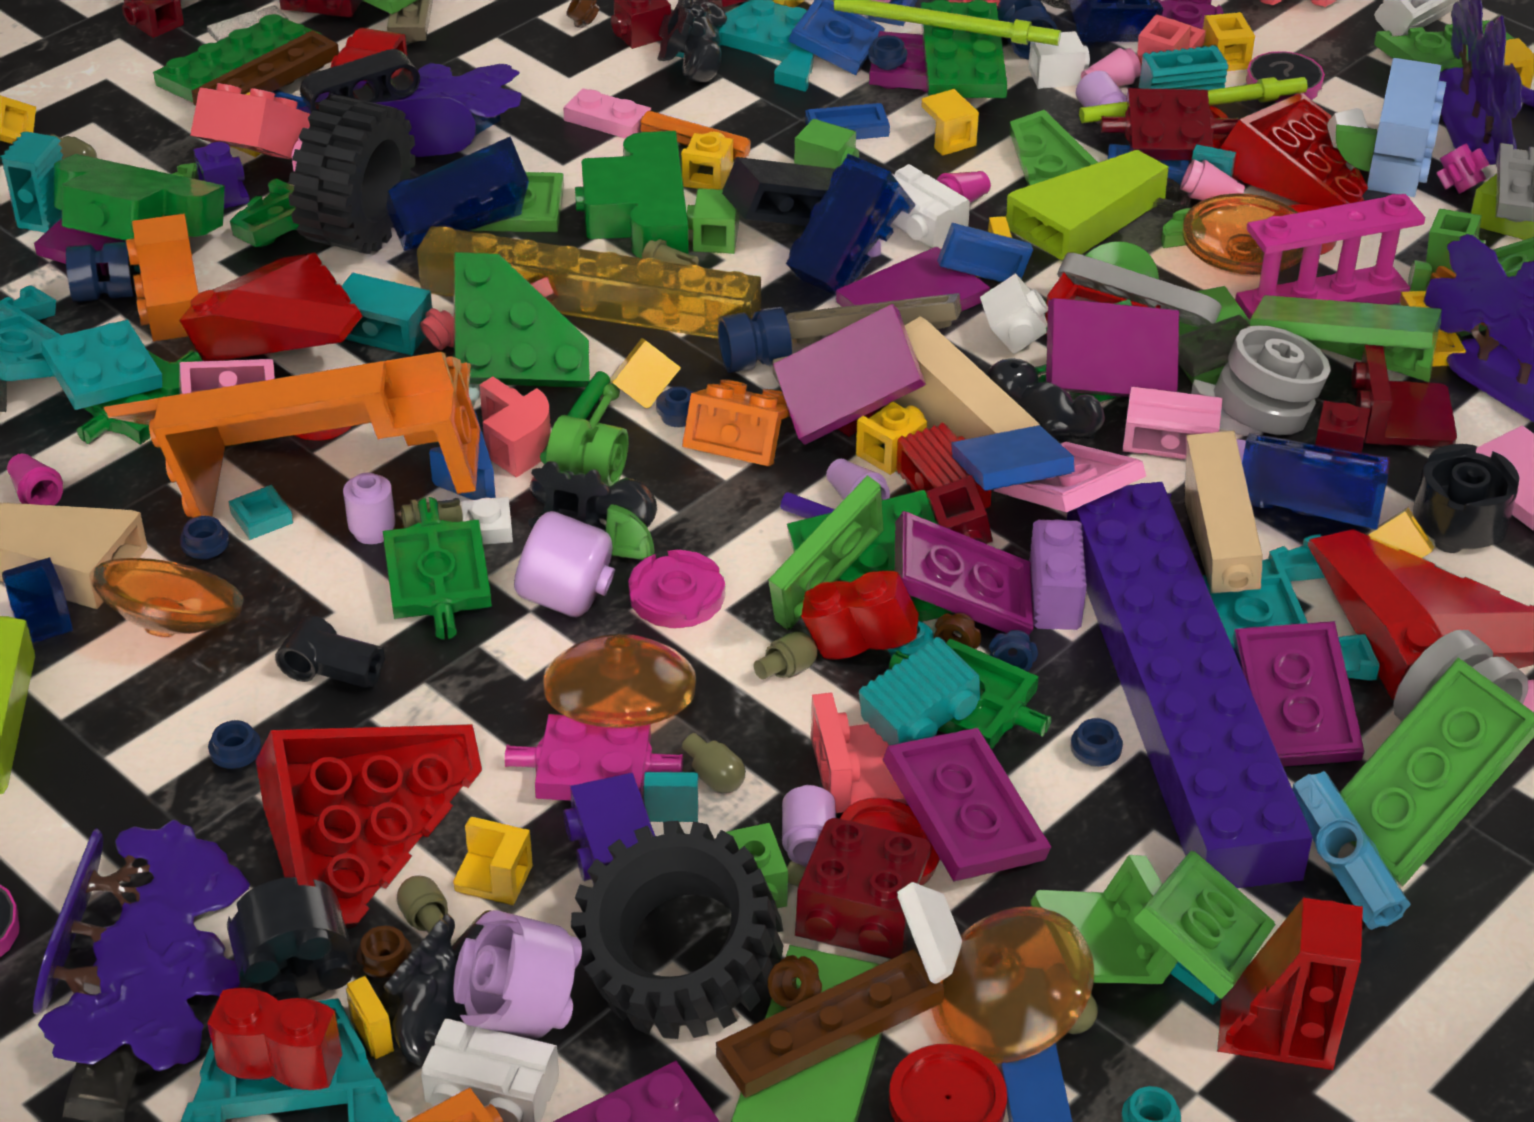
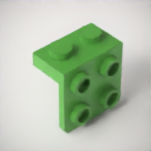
[1031,855,1178,984]

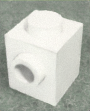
[1028,31,1090,89]
[980,273,1048,354]

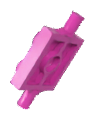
[505,714,683,801]

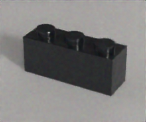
[722,157,861,229]

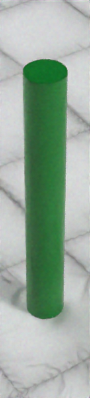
[540,371,610,464]

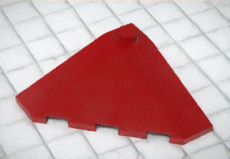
[1220,93,1368,208]
[179,252,362,361]
[1308,529,1534,700]
[256,724,482,928]

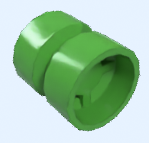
[546,415,629,486]

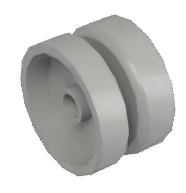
[1214,326,1331,435]
[1394,630,1528,721]

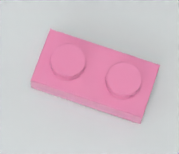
[563,88,651,138]

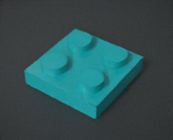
[41,319,162,410]

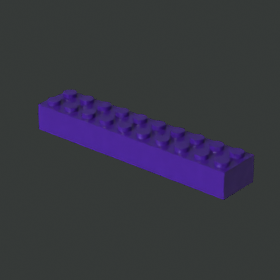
[1067,482,1313,888]

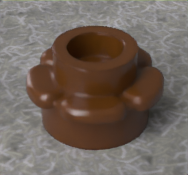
[566,0,600,27]
[933,612,981,649]
[356,926,412,978]
[768,955,822,1009]

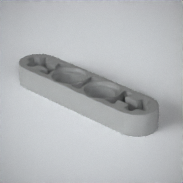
[1057,253,1222,330]

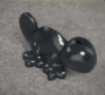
[657,0,727,83]
[986,358,1105,444]
[528,461,658,532]
[379,910,491,1066]

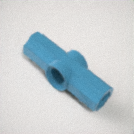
[1292,771,1411,930]

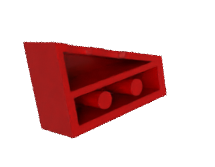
[1217,897,1363,1070]

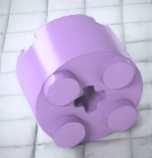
[454,910,582,1039]

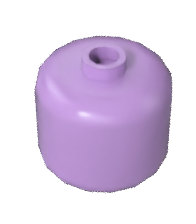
[514,511,615,618]

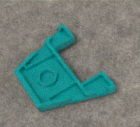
[676,0,814,92]
[0,285,62,381]
[1203,534,1380,680]
[181,998,401,1122]

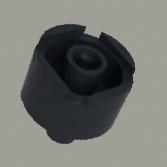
[1413,444,1520,553]
[227,877,353,1001]

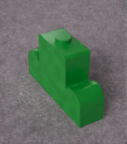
[575,131,689,259]
[54,154,225,240]

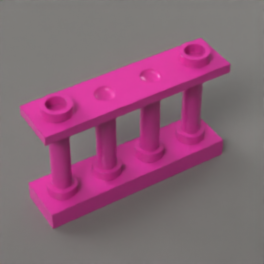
[1235,194,1426,320]

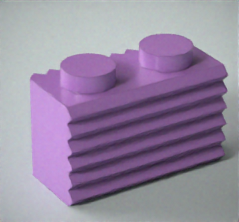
[1029,519,1087,630]

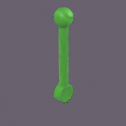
[589,383,620,428]

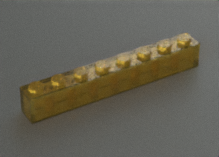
[417,226,761,339]

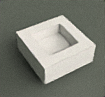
[462,497,513,545]

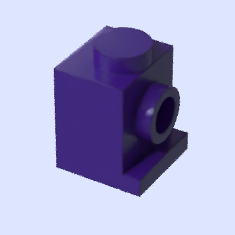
[193,142,250,209]

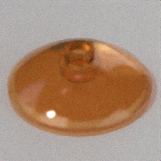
[1182,193,1304,277]
[92,558,244,637]
[543,634,696,728]
[932,906,1094,1063]

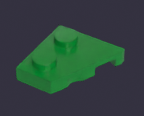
[230,178,299,247]

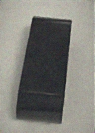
[300,49,420,113]

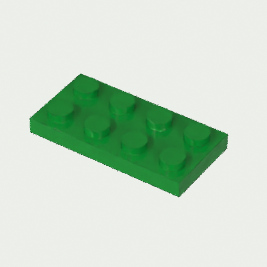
[921,0,1007,98]
[153,14,321,103]

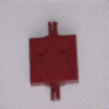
[1100,88,1238,160]

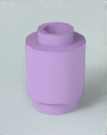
[1076,71,1126,123]
[343,473,395,544]
[782,785,836,866]

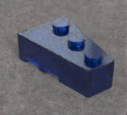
[786,154,916,295]
[1242,433,1390,530]

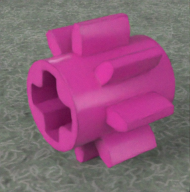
[1436,143,1490,194]

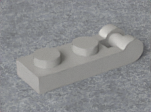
[1496,143,1534,222]

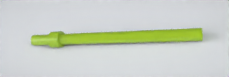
[834,0,1061,46]
[1079,77,1308,123]

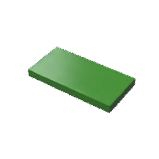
[1250,295,1442,350]
[1340,658,1534,886]
[731,945,883,1122]

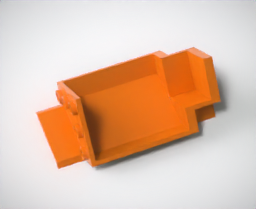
[104,352,480,518]

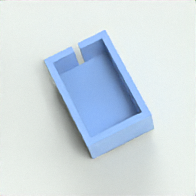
[1367,58,1446,197]

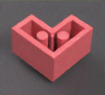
[190,83,310,160]

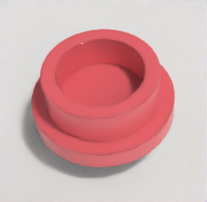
[420,308,454,350]

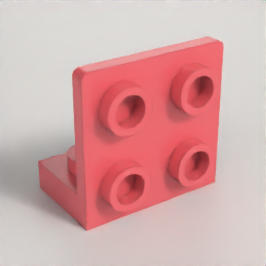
[811,692,908,813]

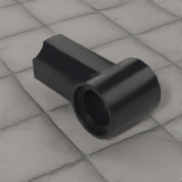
[275,615,385,688]

